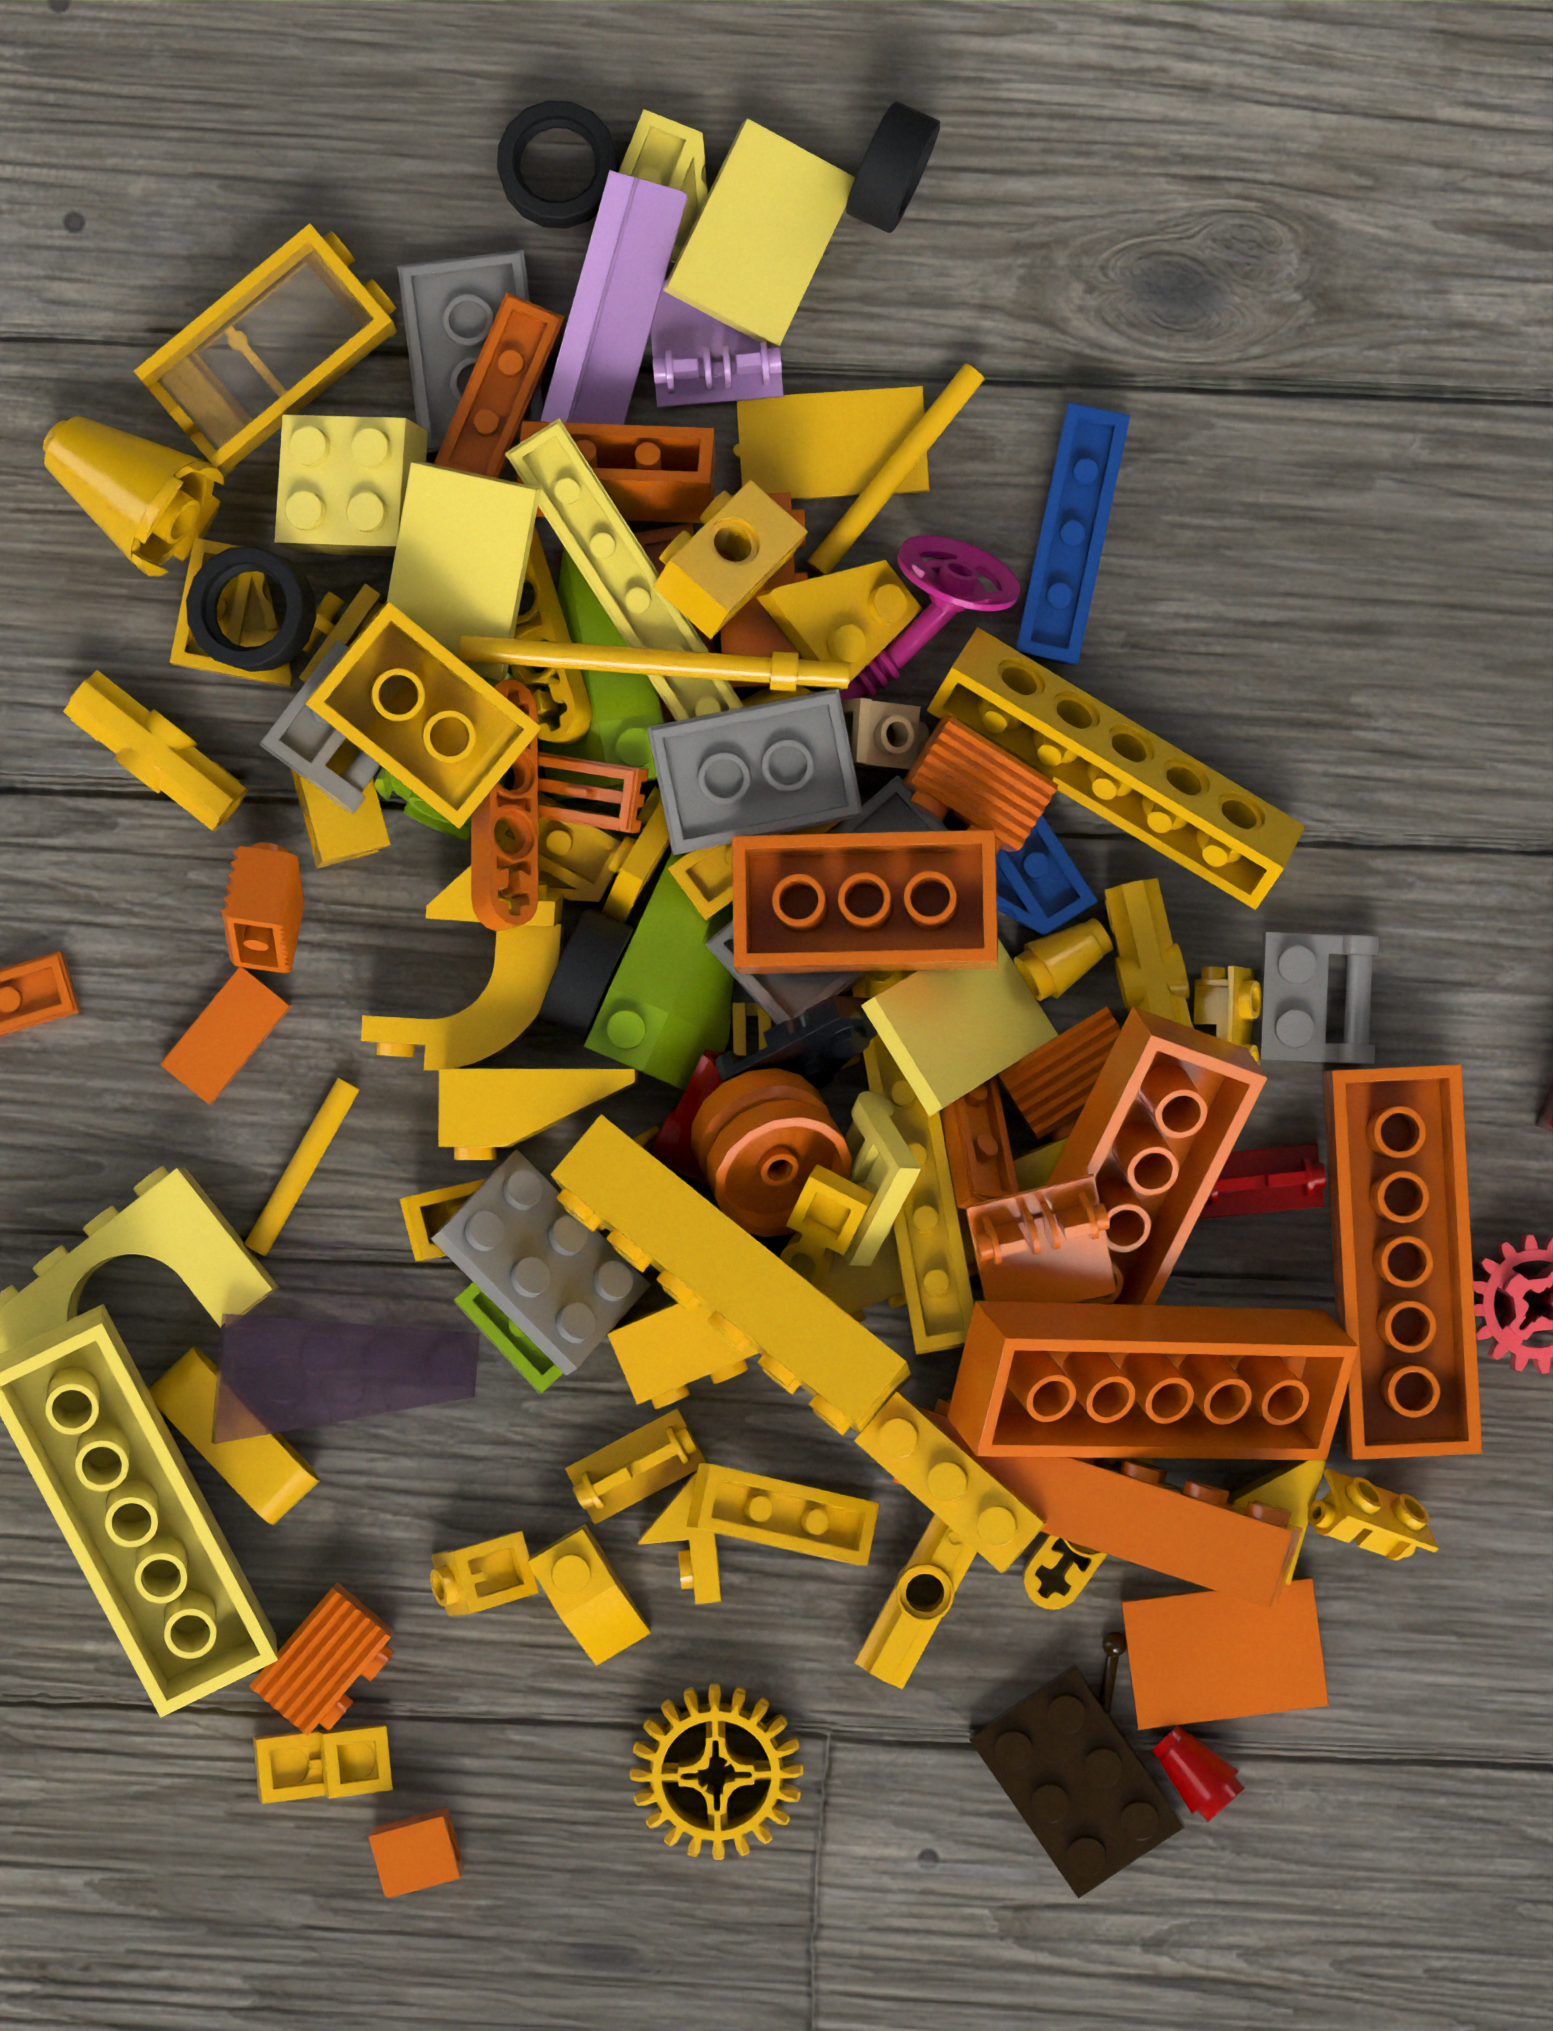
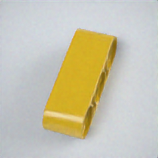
[148,1346,320,1525]

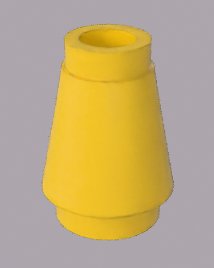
[1014,918,1113,1001]

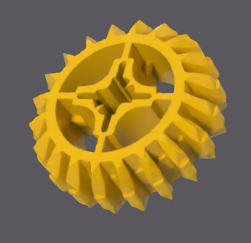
[630,1683,803,1860]

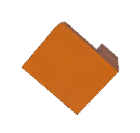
[368,1806,465,1898]

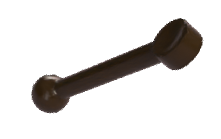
[1099,1632,1127,1714]

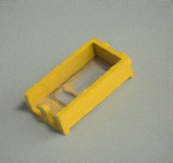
[134,223,398,477]

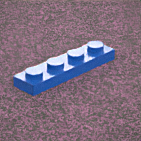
[1015,402,1130,667]

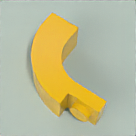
[361,924,564,1071]

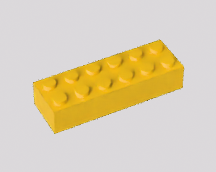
[550,1114,912,1436]

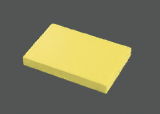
[663,118,855,348]
[387,460,541,680]
[861,938,1058,1117]

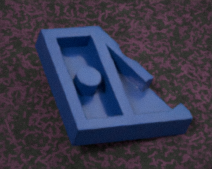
[996,815,1098,937]

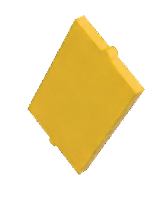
[733,386,930,501]

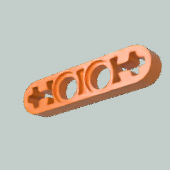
[471,679,538,931]

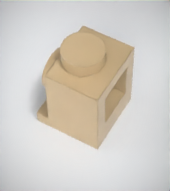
[841,698,929,772]

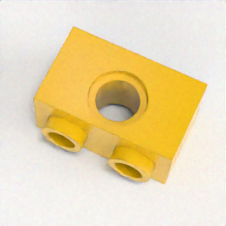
[653,479,808,639]

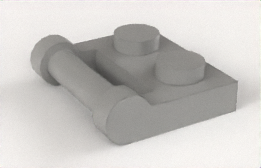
[260,639,381,814]
[1258,932,1380,1064]

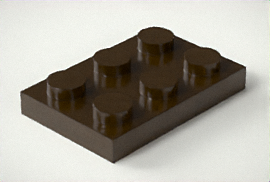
[969,1664,1185,1899]

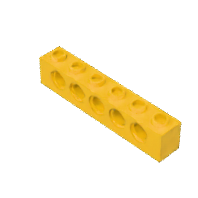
[926,627,1306,910]

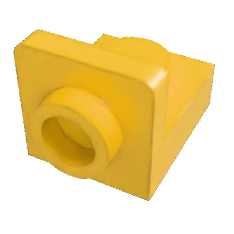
[430,1531,539,1616]

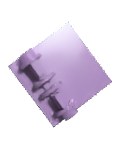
[650,279,784,408]

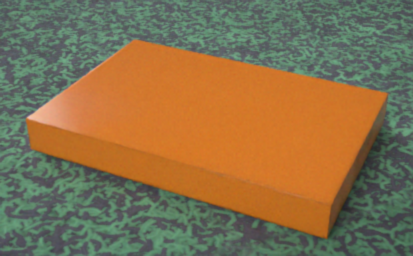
[1120,1576,1329,1730]

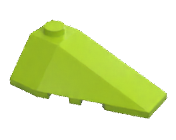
[584,852,735,1091]

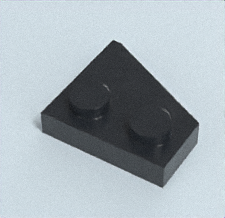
[715,995,878,1090]

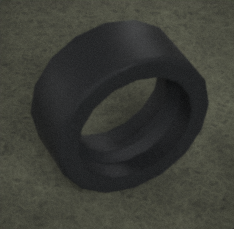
[497,100,618,229]
[846,101,940,233]
[186,546,316,672]
[539,908,633,1038]

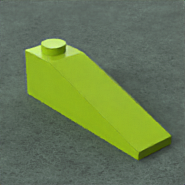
[539,546,664,803]

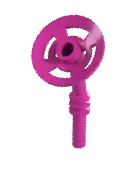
[839,535,1020,700]

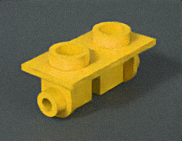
[1194,966,1262,1066]
[565,1408,707,1525]
[1308,1468,1439,1561]

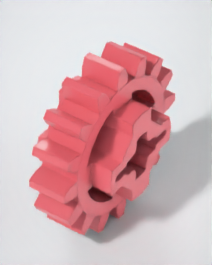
[1473,1234,1553,1374]

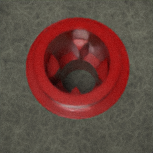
[1151,1725,1245,1822]

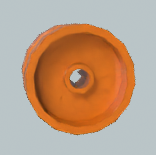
[691,1068,852,1237]

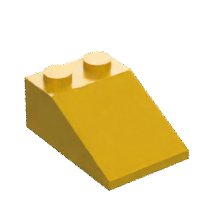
[303,602,542,829]
[438,1068,639,1160]

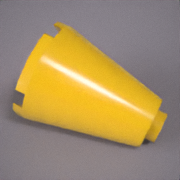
[43,415,224,576]

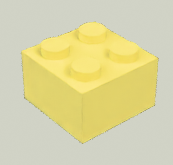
[274,415,428,557]

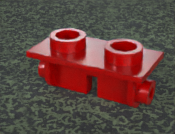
[1198,1143,1326,1219]

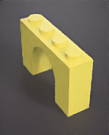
[0,1166,279,1354]

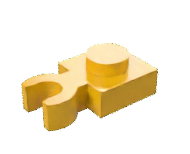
[780,1164,875,1285]

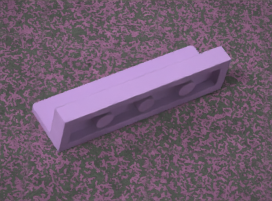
[540,170,687,425]

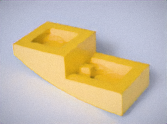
[253,1725,393,1804]

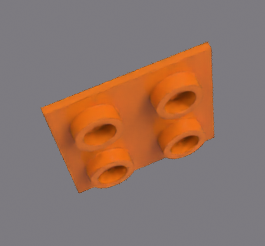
[965,1173,1117,1303]

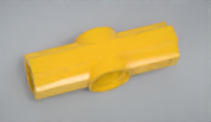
[63,670,249,832]
[1103,878,1194,1029]
[854,1513,977,1690]

